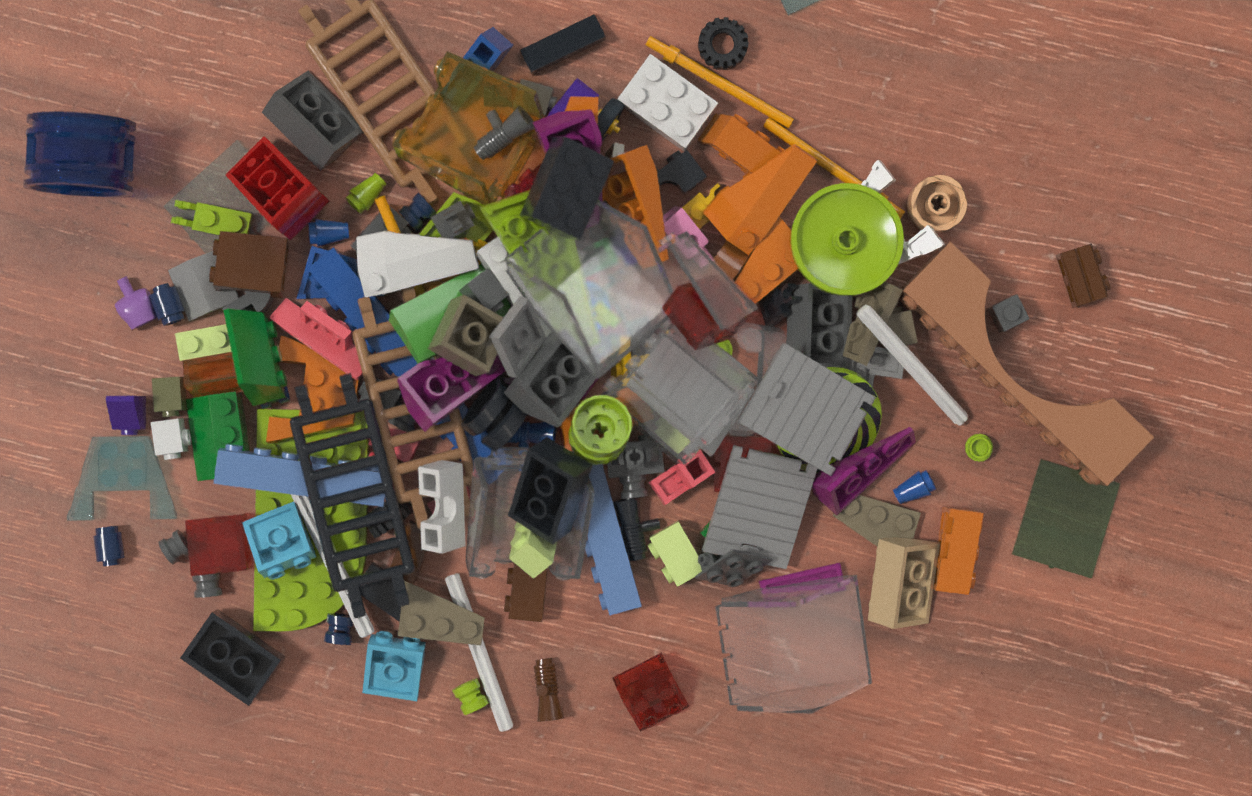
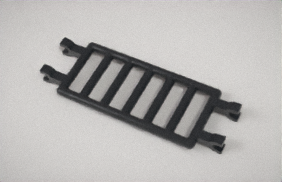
[290,373,415,619]

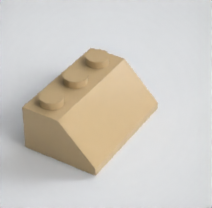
[868,537,940,629]

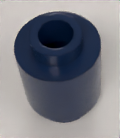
[149,283,185,326]
[93,525,125,567]

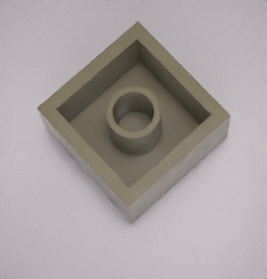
[428,295,503,376]

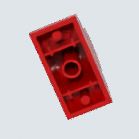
[225,136,330,241]

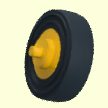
[598,98,625,142]

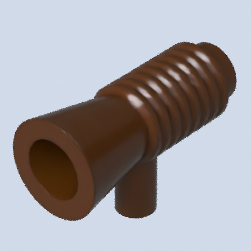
[533,658,564,722]

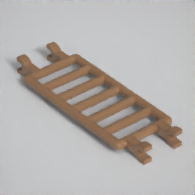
[298,0,476,206]
[353,286,477,529]

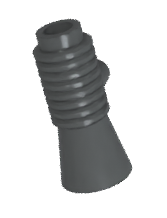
[474,106,535,160]

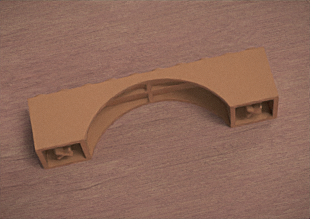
[898,241,1154,486]

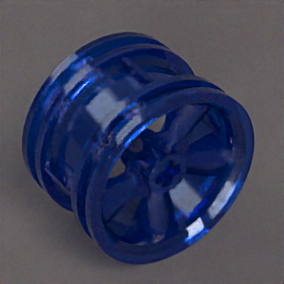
[23,111,137,197]

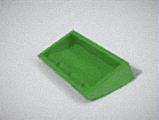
[389,264,511,363]

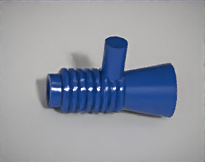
[507,421,556,461]

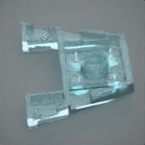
[67,436,177,521]

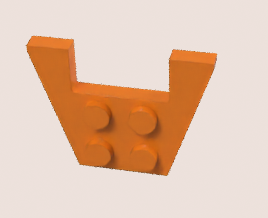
[266,336,360,444]

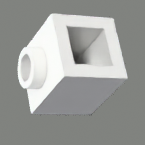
[151,418,191,460]

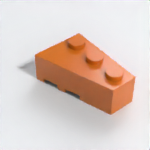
[729,216,798,311]
[933,506,984,595]

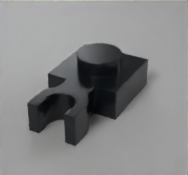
[758,283,801,327]

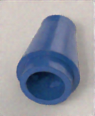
[308,219,349,247]
[893,470,937,504]

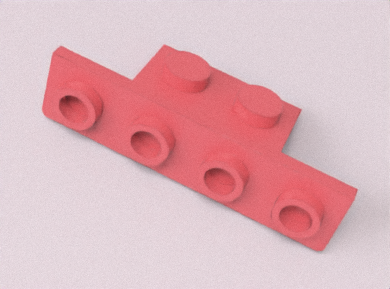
[270,298,363,380]

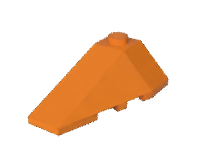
[703,144,817,255]
[602,145,669,267]

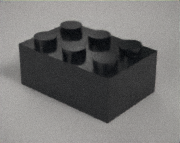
[519,137,614,240]
[508,437,593,544]
[180,609,286,706]

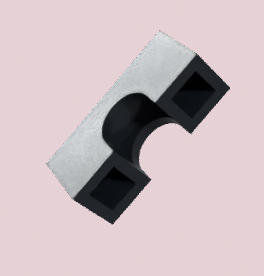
[656,150,707,195]

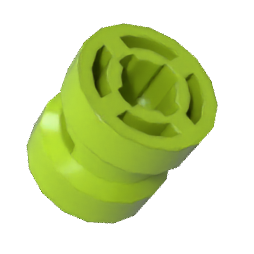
[452,678,489,715]

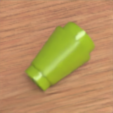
[345,173,387,214]

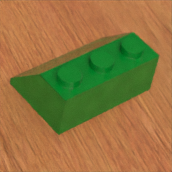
[223,308,287,406]
[186,391,250,481]

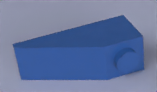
[437,27,514,113]

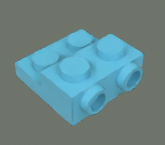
[242,501,316,579]
[362,631,426,701]

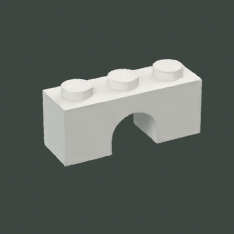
[418,460,465,554]

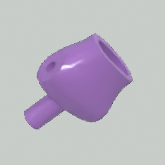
[115,276,157,330]

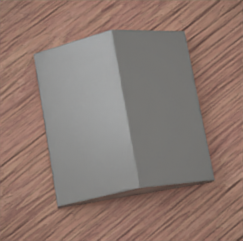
[168,251,239,321]

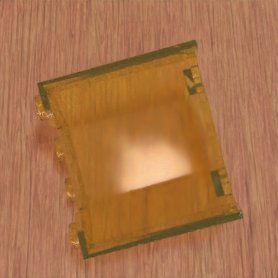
[392,51,544,205]

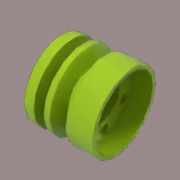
[568,395,632,465]

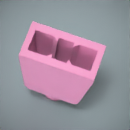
[663,206,713,268]

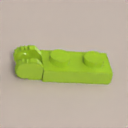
[171,200,253,236]

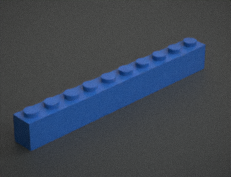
[307,247,513,484]

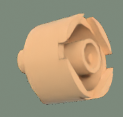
[907,175,967,233]

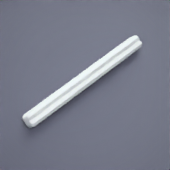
[857,305,968,426]
[291,494,374,638]
[445,573,513,732]

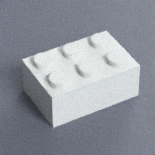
[618,54,718,151]

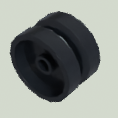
[461,378,528,451]

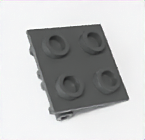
[695,549,773,587]

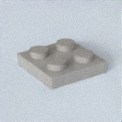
[490,297,546,378]

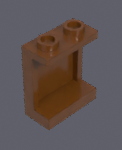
[209,231,289,299]

